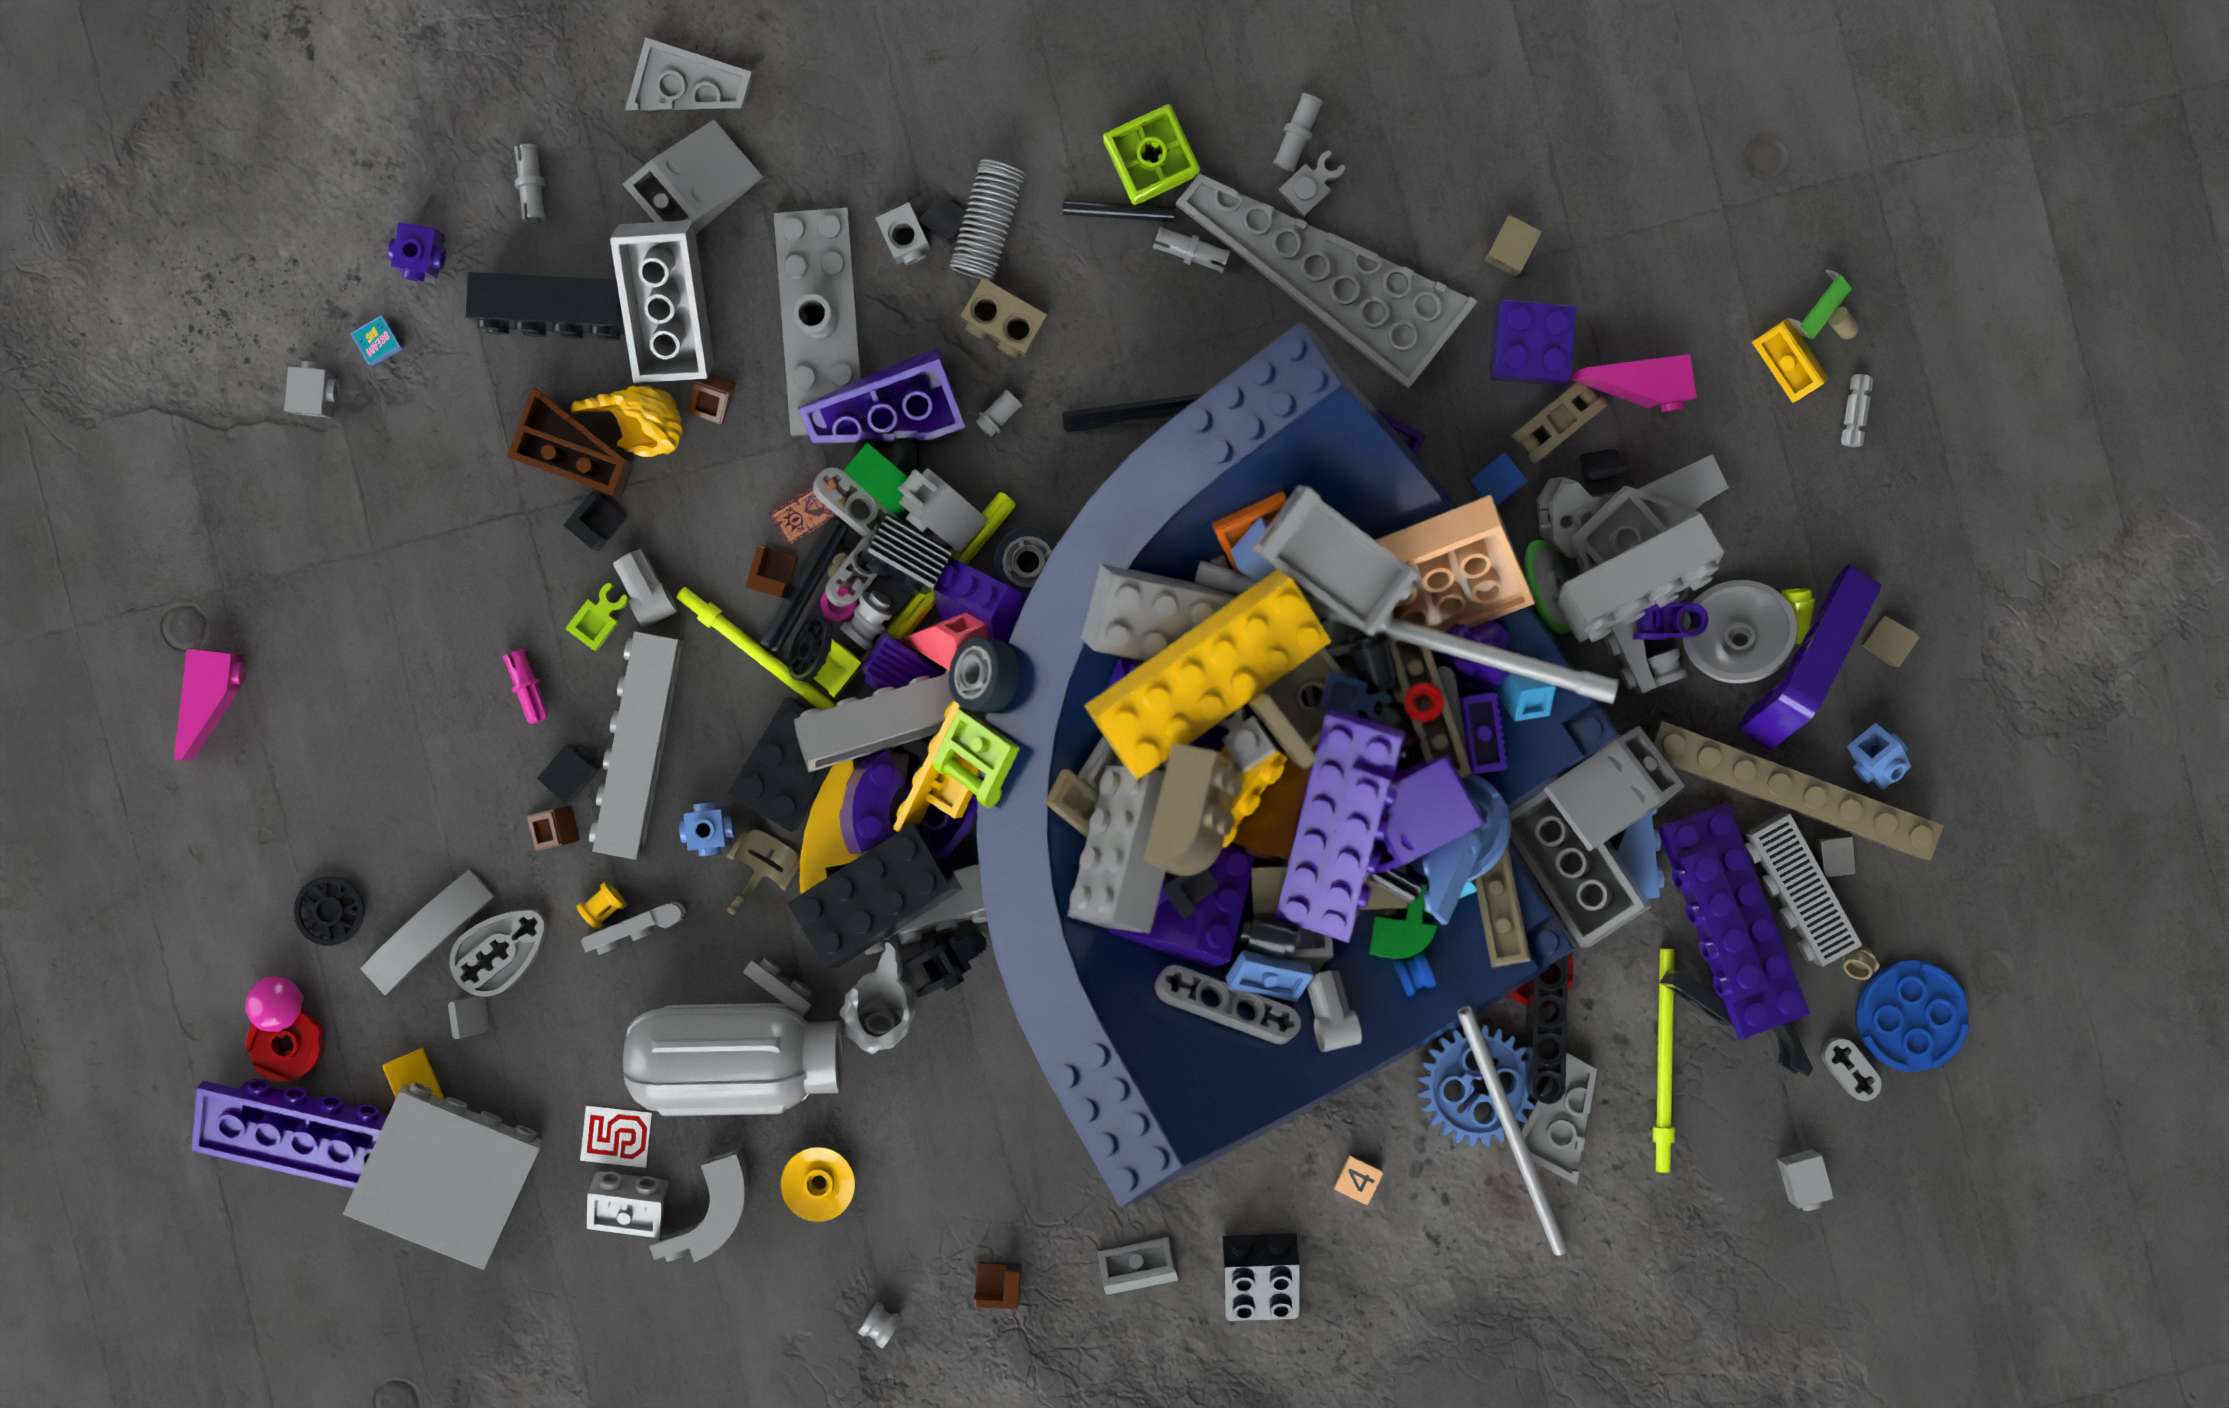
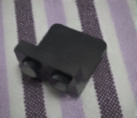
[1222,1233,1300,1321]

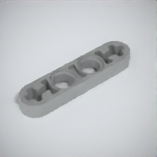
[1155,965,1301,1044]

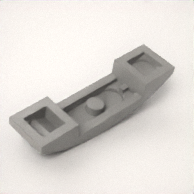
[360,869,495,996]

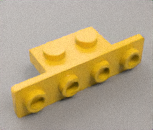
[893,700,979,832]

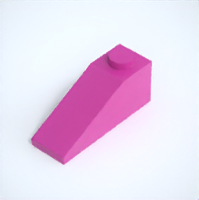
[1572,354,1697,413]
[174,649,247,761]

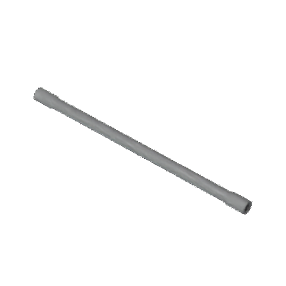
[1195,560,1619,703]

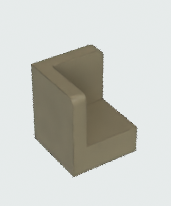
[1483,216,1542,277]

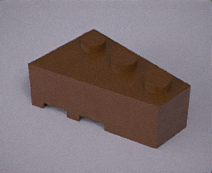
[507,386,634,498]

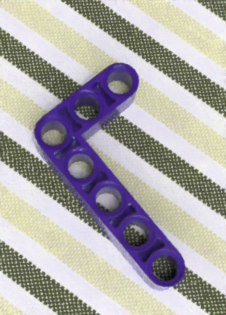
[1738,564,1882,750]

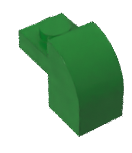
[843,443,910,521]
[1369,884,1437,959]

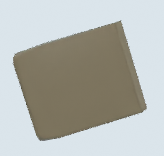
[1862,615,1920,667]

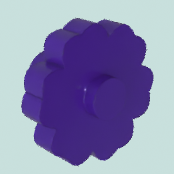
[1440,620,1510,692]

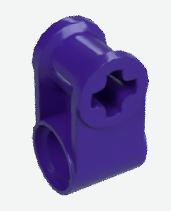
[1633,603,1709,640]

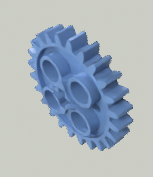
[1416,1024,1535,1147]

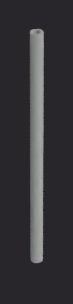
[1457,1006,1568,1256]

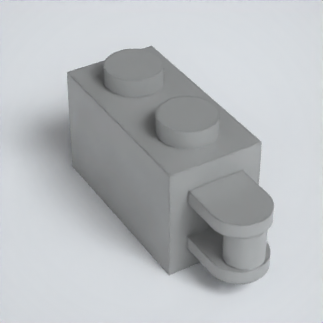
[898,468,988,554]

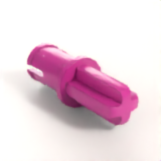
[502,649,548,724]

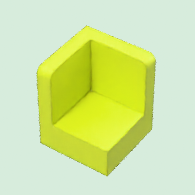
[813,639,863,698]

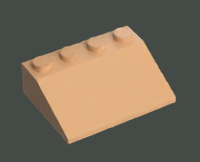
[1375,495,1535,638]

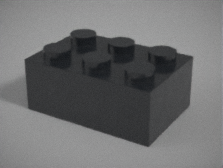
[727,697,833,832]

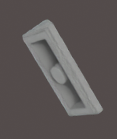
[1097,1237,1178,1295]

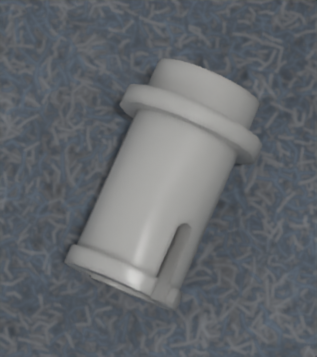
[975,389,1022,437]

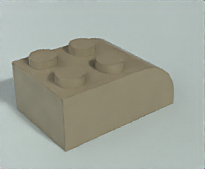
[1143,743,1243,876]

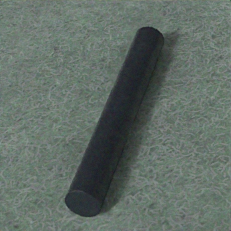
[1063,200,1175,222]

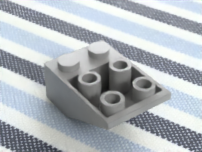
[623,120,763,234]
[1544,726,1685,852]

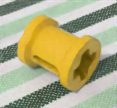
[576,881,627,930]

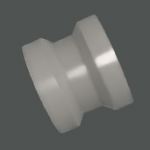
[840,607,887,651]
[1646,647,1688,687]
[857,1301,902,1349]

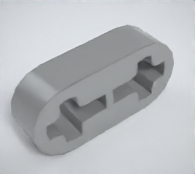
[1820,1037,1882,1101]

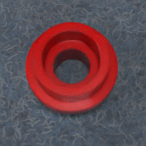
[1404,682,1444,722]

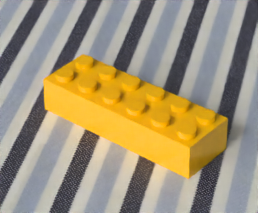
[1085,569,1332,780]

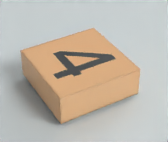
[1333,1154,1384,1206]

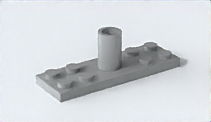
[774,207,862,436]

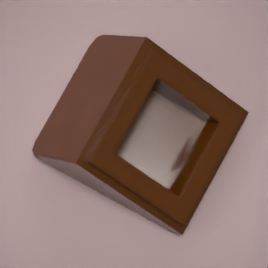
[687,373,736,425]
[527,806,579,852]

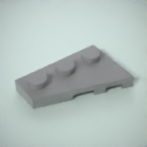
[625,37,754,111]
[1510,1052,1597,1185]

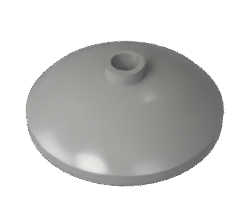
[1682,580,1798,683]

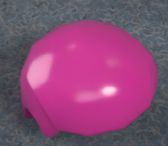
[245,976,304,1032]

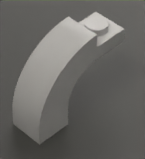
[649,1148,750,1262]

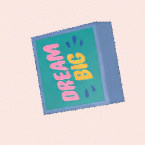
[350,315,404,367]

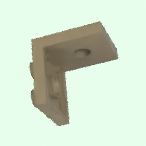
[1246,647,1346,769]

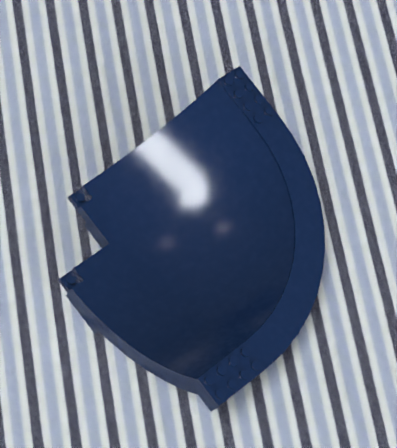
[977,322,1621,1207]

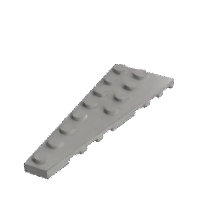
[1176,174,1477,389]

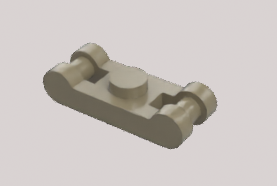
[1511,382,1609,464]

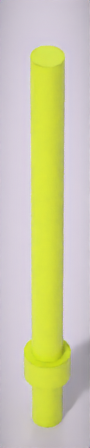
[676,586,837,711]
[1652,948,1675,1173]

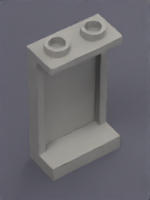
[1252,485,1419,636]

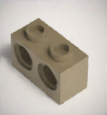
[960,277,1048,359]

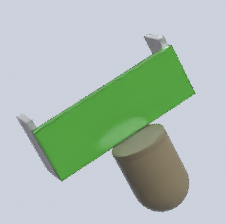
[1788,270,1859,339]

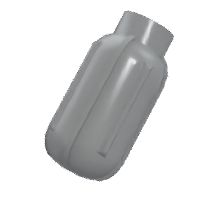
[623,1003,843,1116]

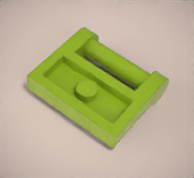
[933,709,1020,808]

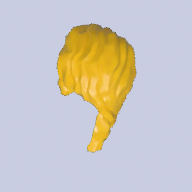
[571,385,683,457]

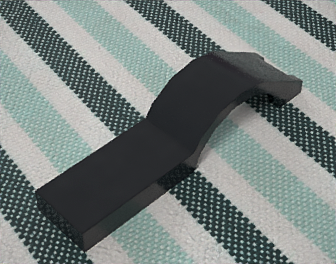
[1659,970,1813,1077]

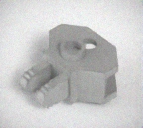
[1536,477,1617,558]

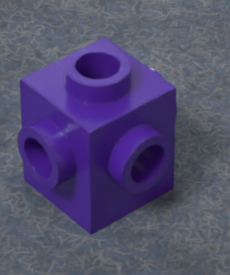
[388,222,446,282]

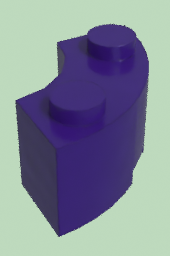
[840,750,906,854]

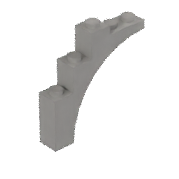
[1604,454,1729,694]

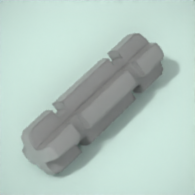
[1841,374,1874,448]

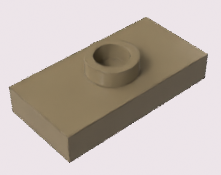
[1044,770,1099,838]

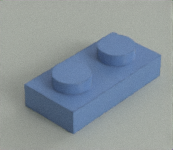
[1226,950,1313,1002]

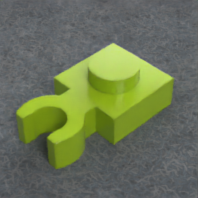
[565,583,630,651]

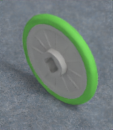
[1524,540,1571,634]

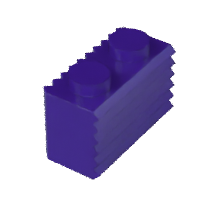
[859,631,946,690]
[1459,691,1509,774]

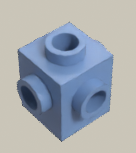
[1847,723,1911,791]
[679,802,735,856]

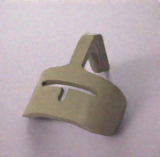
[727,827,801,915]

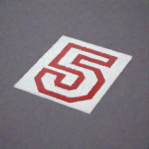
[580,1106,652,1168]

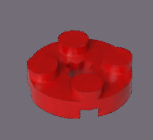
[246,1009,324,1082]

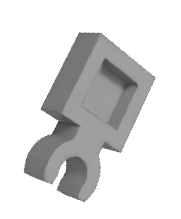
[1278,150,1345,218]
[1217,705,1278,773]

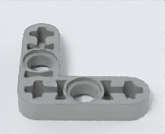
[813,467,901,607]

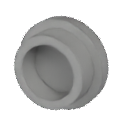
[857,591,894,625]

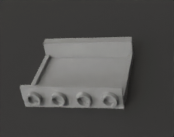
[343,1083,542,1270]

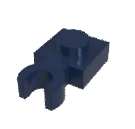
[1317,671,1392,723]

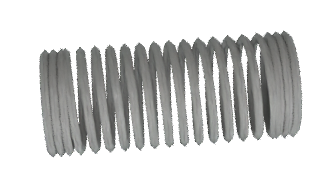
[949,159,1025,281]

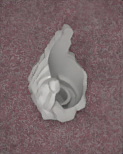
[840,939,915,1054]

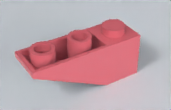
[903,613,989,670]

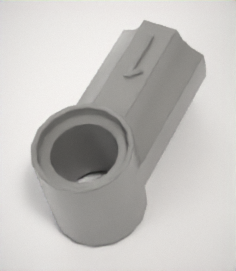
[613,549,678,629]
[1307,970,1362,1052]

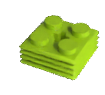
[1103,104,1200,205]

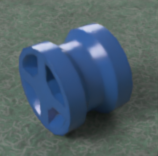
[1393,951,1437,997]

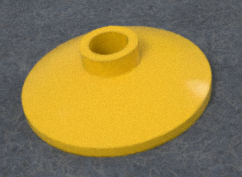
[781,1147,855,1222]

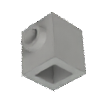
[284,361,340,418]

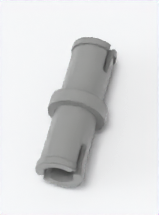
[1273,93,1324,172]
[514,144,546,223]
[1152,226,1230,273]

